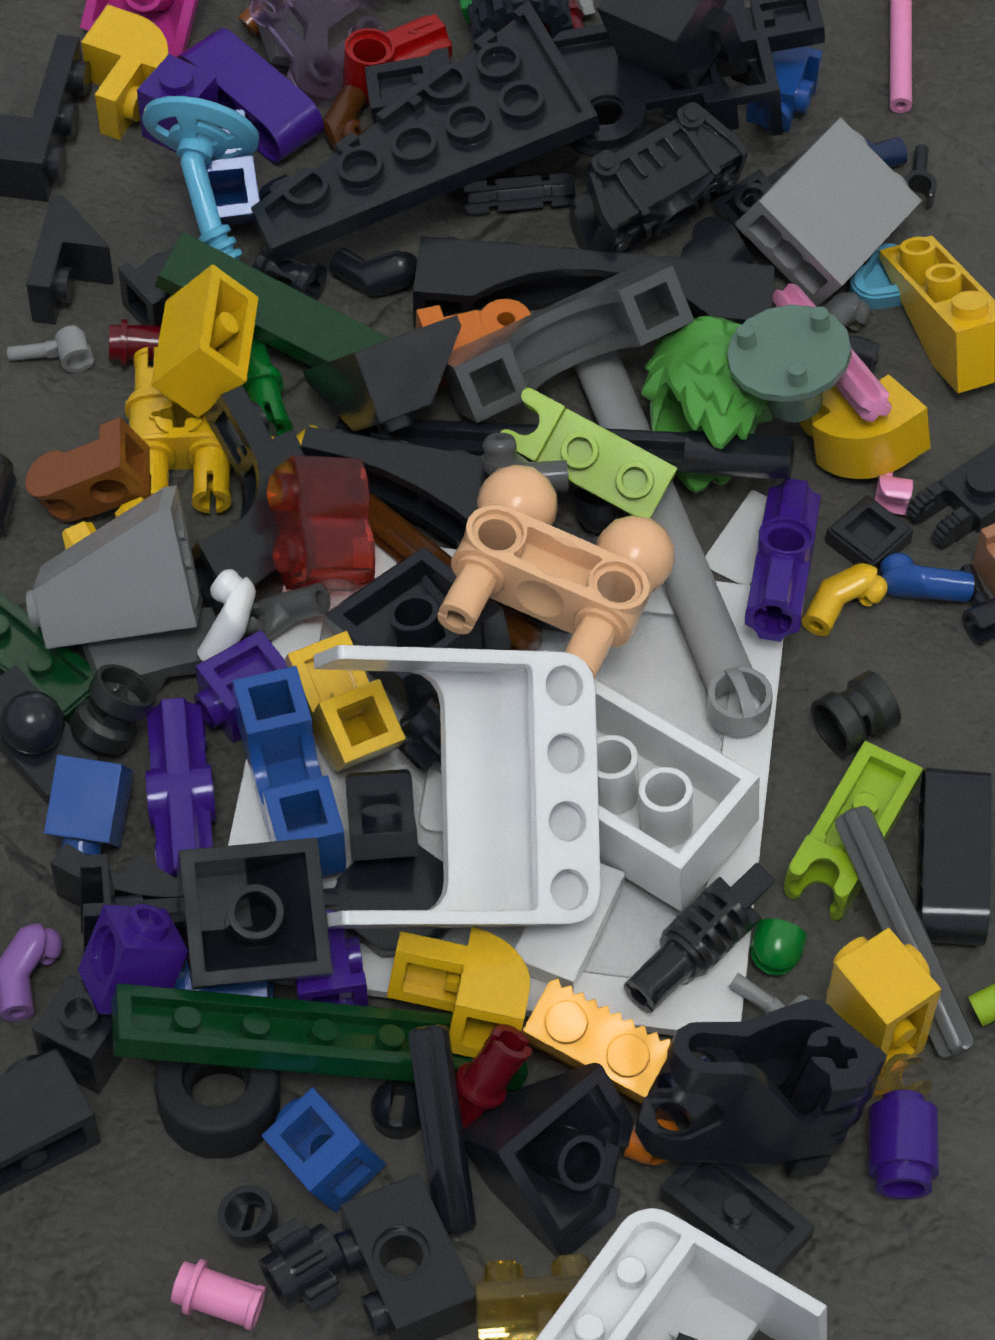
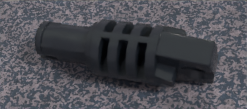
[624,863,775,1013]

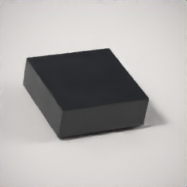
[825,494,914,572]

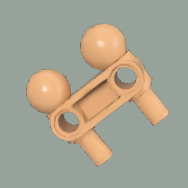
[437,465,675,679]

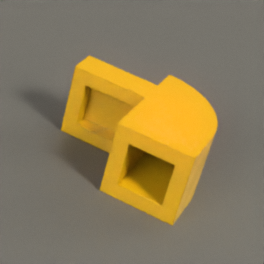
[81,4,169,140]
[798,374,931,479]
[285,631,406,772]
[386,927,530,1058]

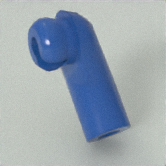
[880,553,975,603]

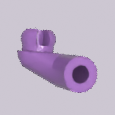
[0,923,62,1021]

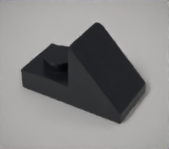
[26,194,114,325]

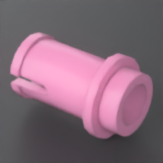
[171,1259,267,1331]

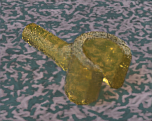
[871,1053,932,1098]

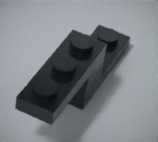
[0,34,91,202]

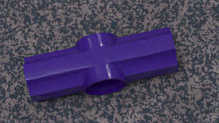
[745,479,821,642]
[145,698,216,878]

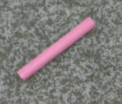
[889,0,912,114]

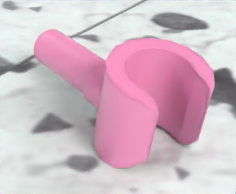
[875,472,913,516]

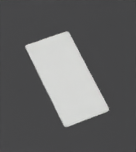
[705,490,767,585]

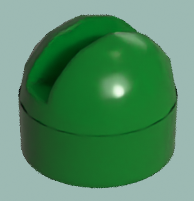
[750,918,807,975]

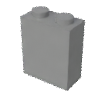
[735,117,922,307]

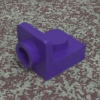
[194,630,288,743]

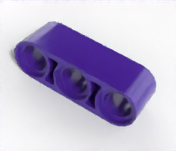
[177,28,324,163]

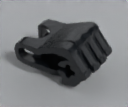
[634,999,887,1178]

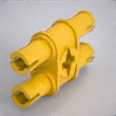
[125,347,232,514]

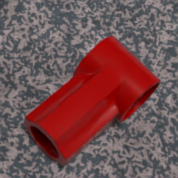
[343,14,452,104]

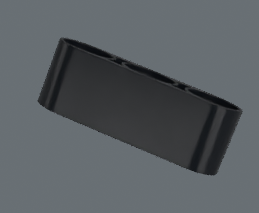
[916,767,992,947]

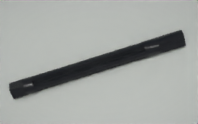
[336,417,795,479]

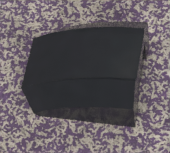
[322,547,511,710]

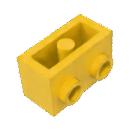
[151,264,259,418]
[825,927,941,1080]

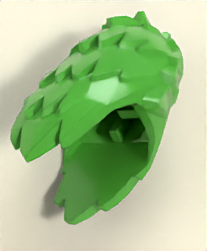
[641,316,773,493]

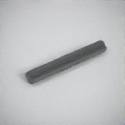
[835,806,975,1059]

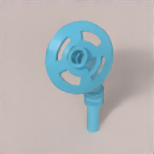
[142,96,259,261]

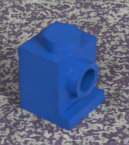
[746,46,823,132]
[261,1087,387,1213]

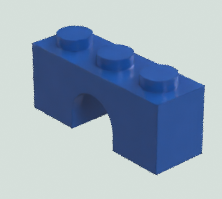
[232,666,347,877]

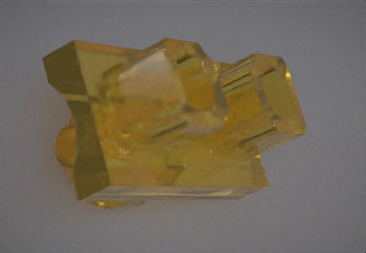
[475,1254,591,1340]

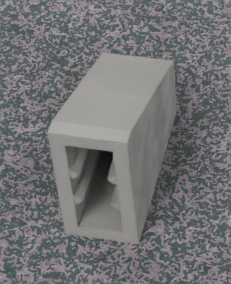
[26,485,202,649]

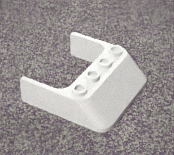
[314,645,601,929]

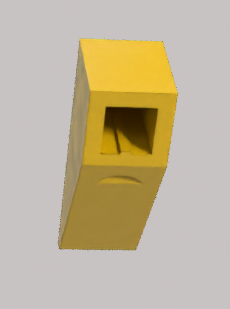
[879,235,995,394]

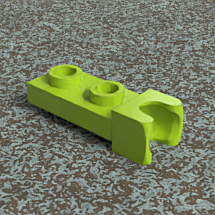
[500,387,678,518]
[784,741,923,921]

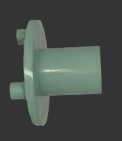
[727,304,852,422]

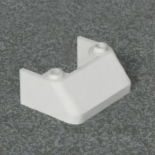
[536,1208,827,1340]

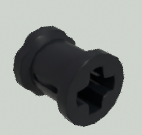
[252,245,327,301]

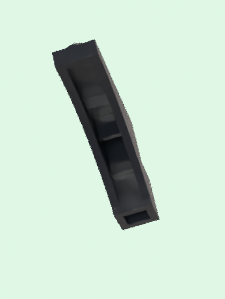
[301,426,598,634]

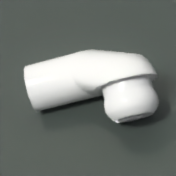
[197,569,256,662]

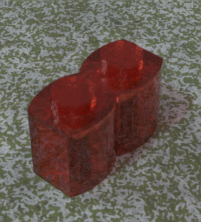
[267,455,375,592]

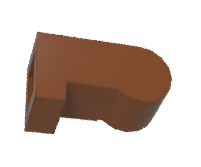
[25,417,150,523]

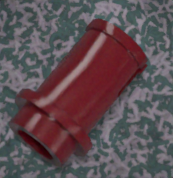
[109,319,161,367]

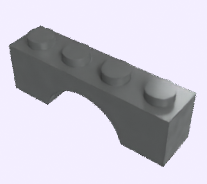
[443,259,694,423]

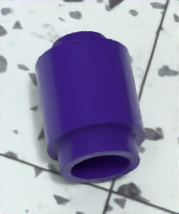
[868,1089,939,1199]

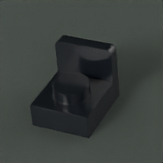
[345,769,419,861]

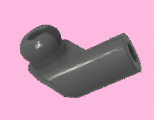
[480,433,569,492]

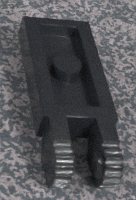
[906,443,995,549]

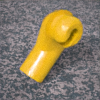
[802,563,888,636]

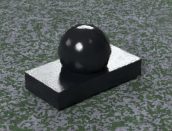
[0,664,99,804]

